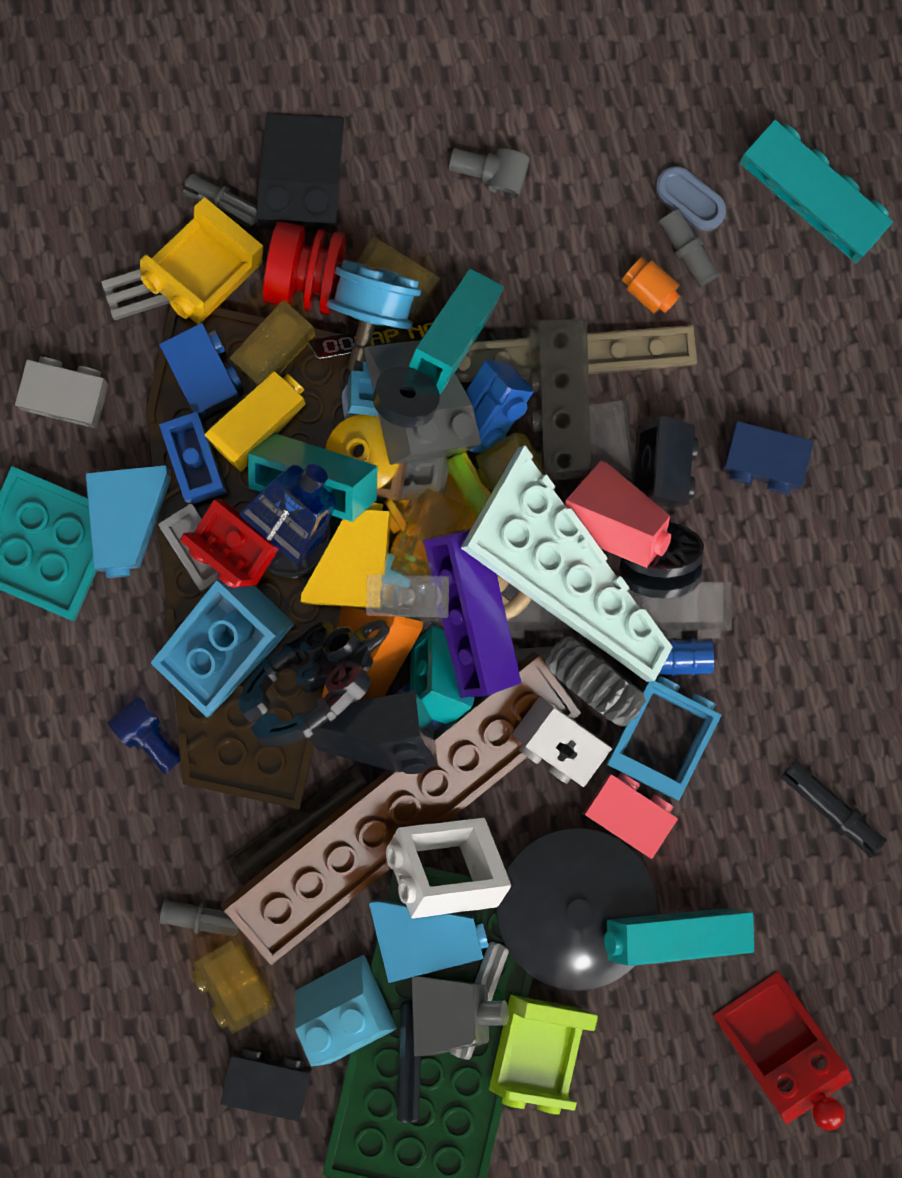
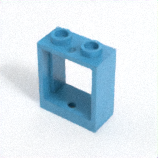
[605,676,722,801]

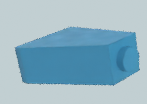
[86,465,171,578]
[369,899,489,983]

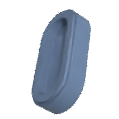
[656,166,726,231]

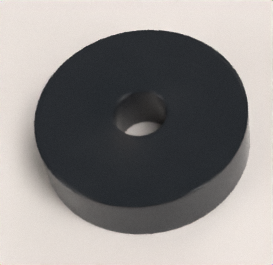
[372,367,440,428]

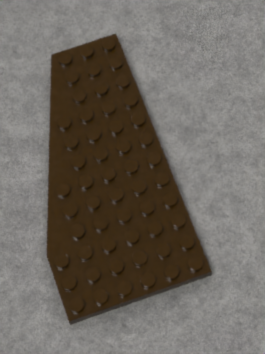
[146,305,357,809]

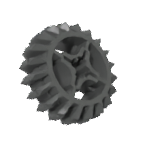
[545,636,646,726]

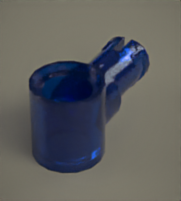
[107,696,181,775]

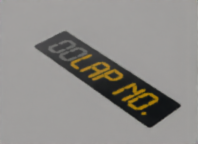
[308,319,436,358]

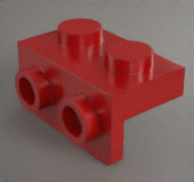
[179,499,281,588]

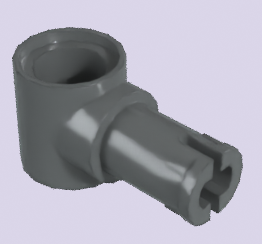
[449,148,530,198]

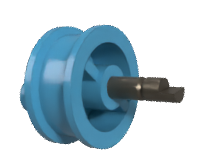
[326,260,422,371]

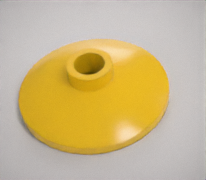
[325,414,400,490]

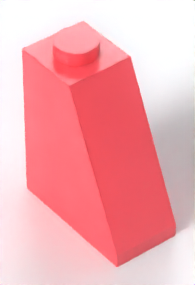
[565,461,671,568]

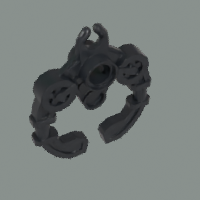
[238,619,390,746]

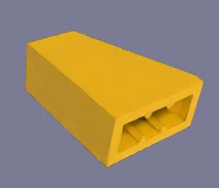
[205,371,306,472]
[301,503,391,610]

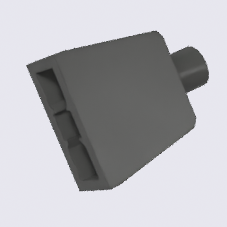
[412,977,509,1056]

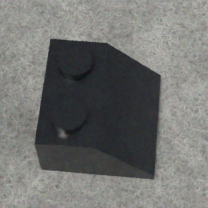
[634,416,699,508]

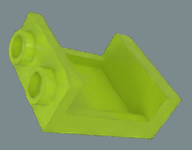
[489,994,598,1114]

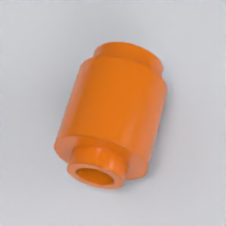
[621,257,680,314]

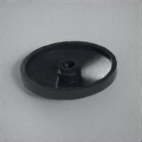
[497,828,658,990]

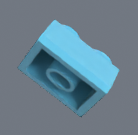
[295,955,397,1067]

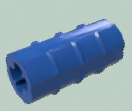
[633,637,714,677]

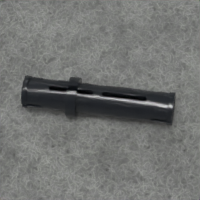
[780,759,887,858]

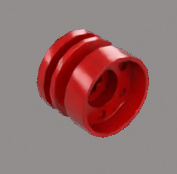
[263,221,347,315]

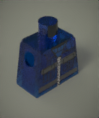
[239,464,337,565]

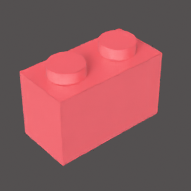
[583,772,678,859]

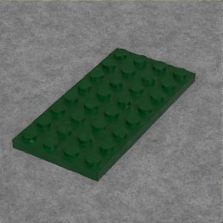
[322,865,533,1178]

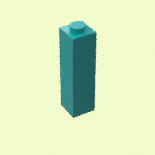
[409,269,504,395]
[604,908,754,966]

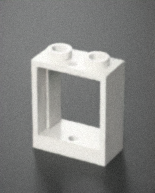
[386,818,511,919]

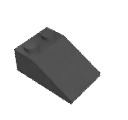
[364,340,481,465]

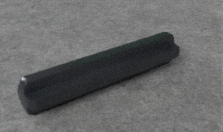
[397,1001,421,1123]

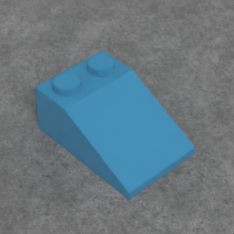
[151,579,295,717]

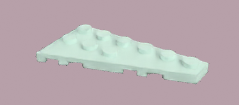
[461,445,673,682]

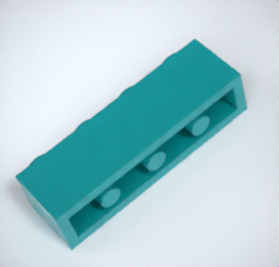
[739,120,893,264]

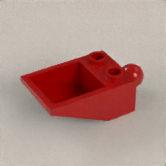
[713,971,852,1131]

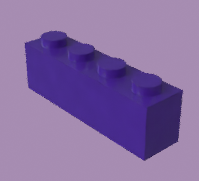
[423,528,522,698]

